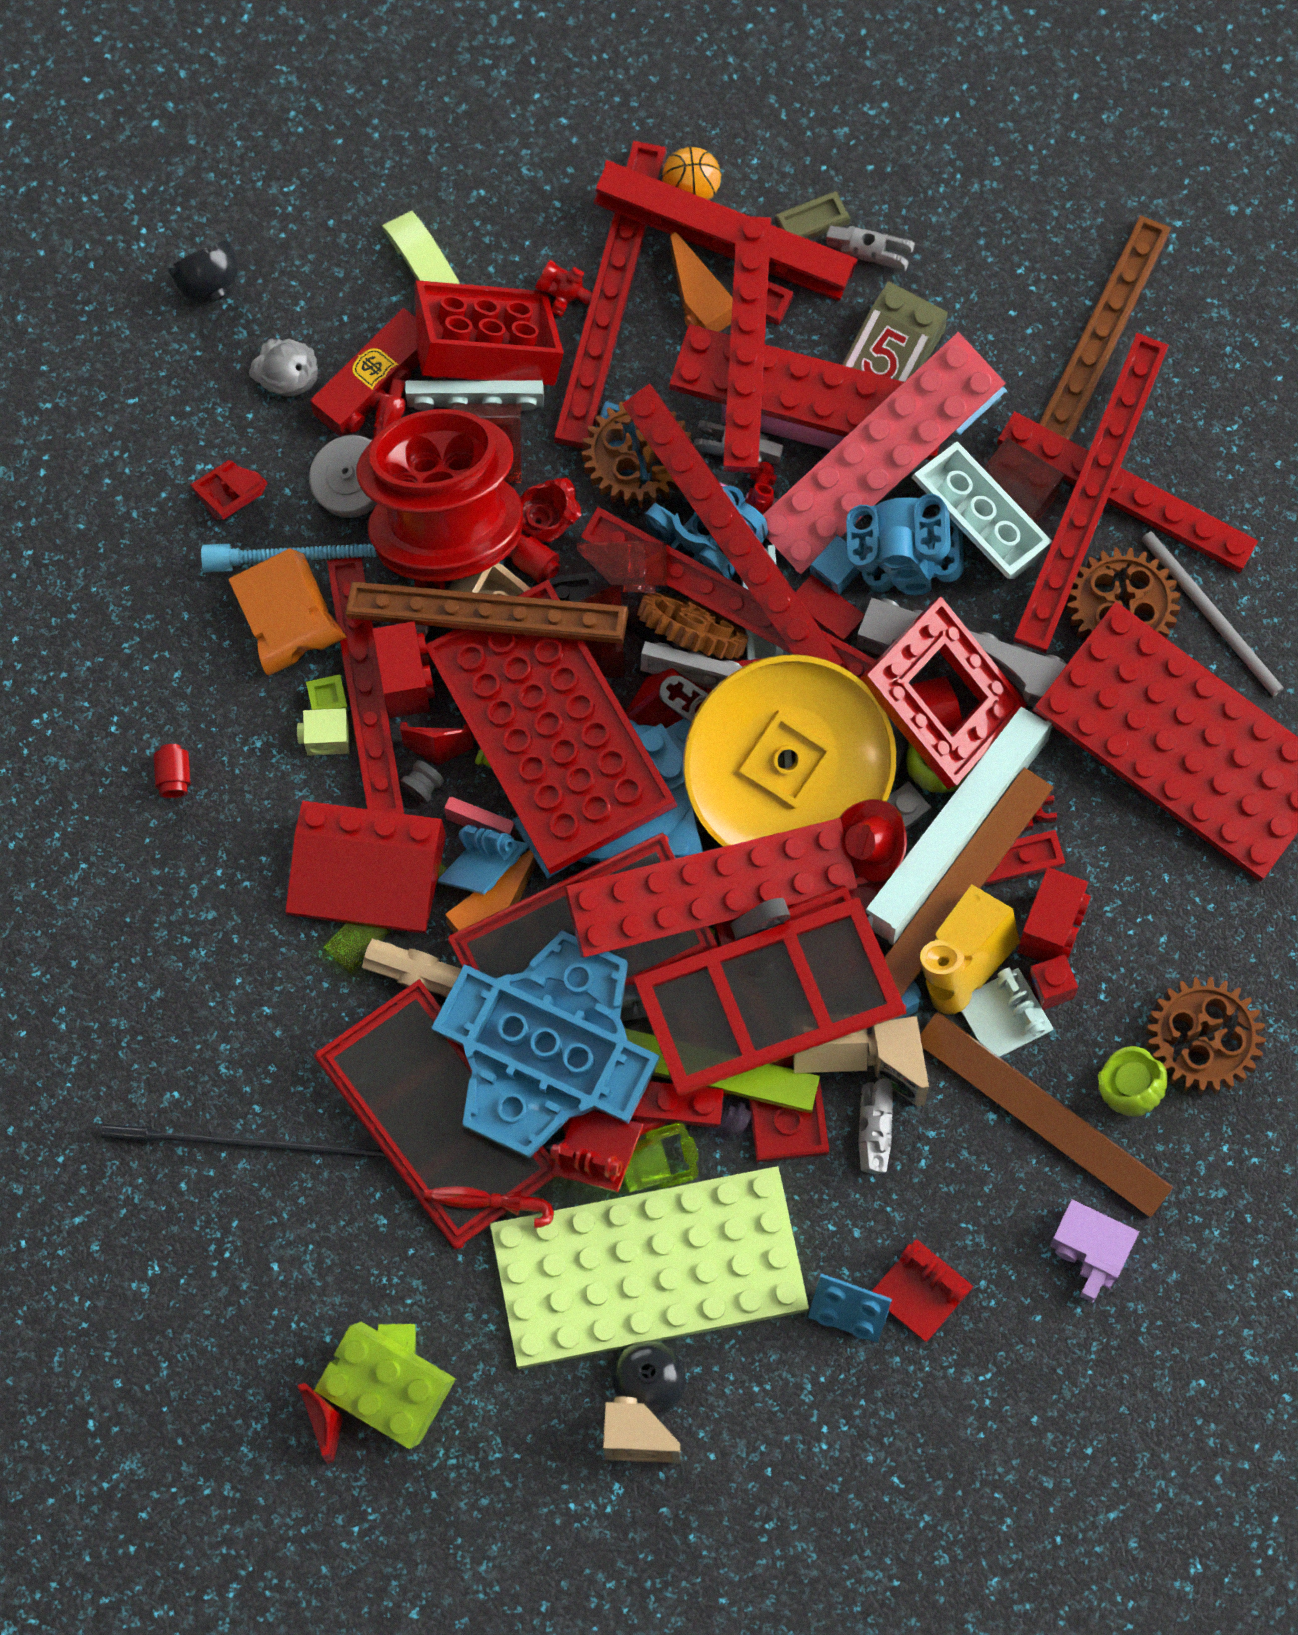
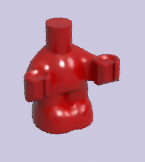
[534,260,593,317]

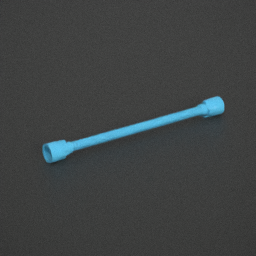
[201,544,378,573]

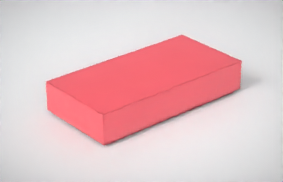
[444,797,516,839]

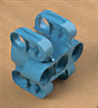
[644,486,769,580]
[846,494,964,595]

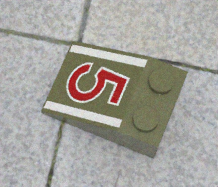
[842,281,948,382]

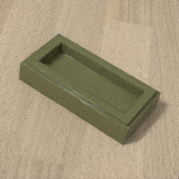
[775,191,850,240]

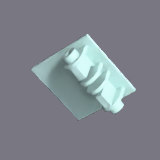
[961,968,1054,1057]

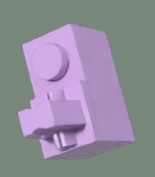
[1050,1200,1139,1303]

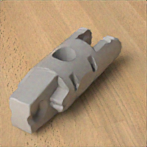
[826,226,915,270]
[693,420,783,465]
[859,1078,893,1174]

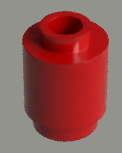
[508,534,561,583]
[153,744,191,798]

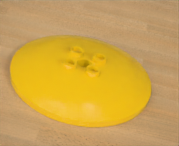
[683,655,896,847]

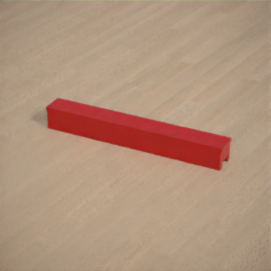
[593,160,858,301]

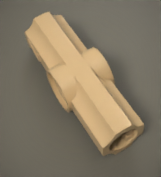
[362,938,462,997]

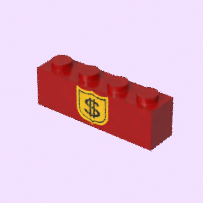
[310,308,419,437]

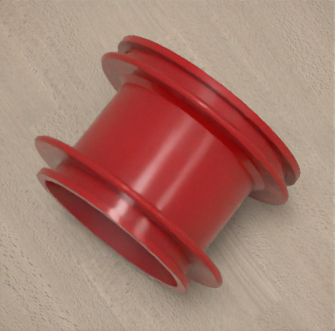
[356,409,523,581]

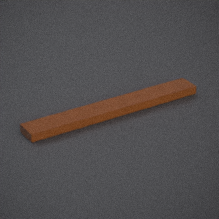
[1039,215,1171,440]
[346,581,629,644]
[863,767,1054,1004]
[920,1012,1174,1218]

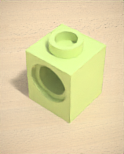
[297,708,350,756]

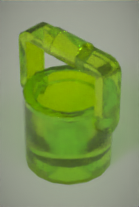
[624,1123,699,1193]

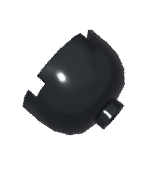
[168,240,238,303]
[611,1340,686,1416]

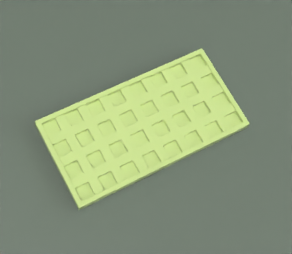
[490,1166,809,1369]

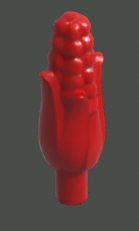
[372,378,406,440]

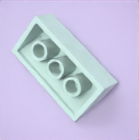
[912,442,1052,579]

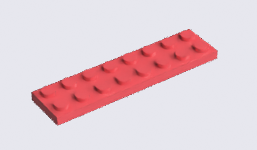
[763,332,1006,574]

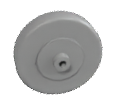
[309,435,377,518]

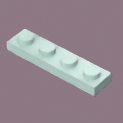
[406,381,544,410]

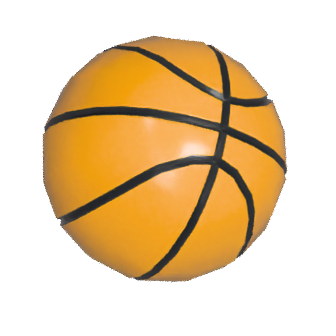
[662,147,721,200]

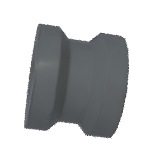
[400,760,444,804]

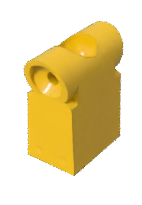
[920,884,1020,1015]

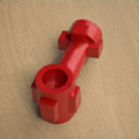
[745,462,777,515]

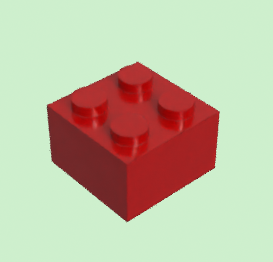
[373,621,435,719]
[1017,867,1091,962]

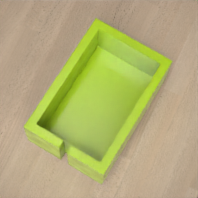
[314,1322,456,1449]

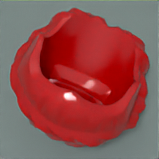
[521,478,582,543]

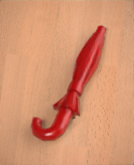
[424,1186,555,1228]

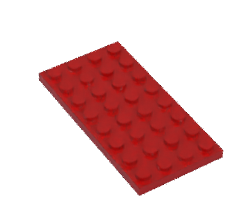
[426,580,677,875]
[1032,601,1298,882]

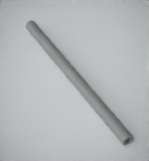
[1141,531,1284,697]

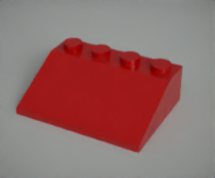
[414,280,564,386]
[285,801,446,934]

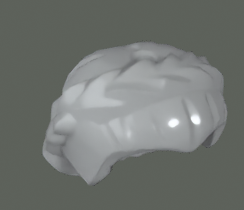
[249,339,318,396]

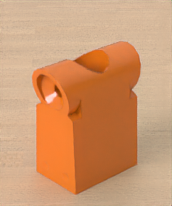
[229,548,346,676]

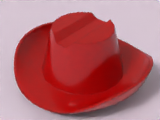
[839,799,907,882]

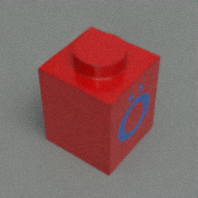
[1028,954,1078,1010]

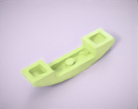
[382,211,460,284]

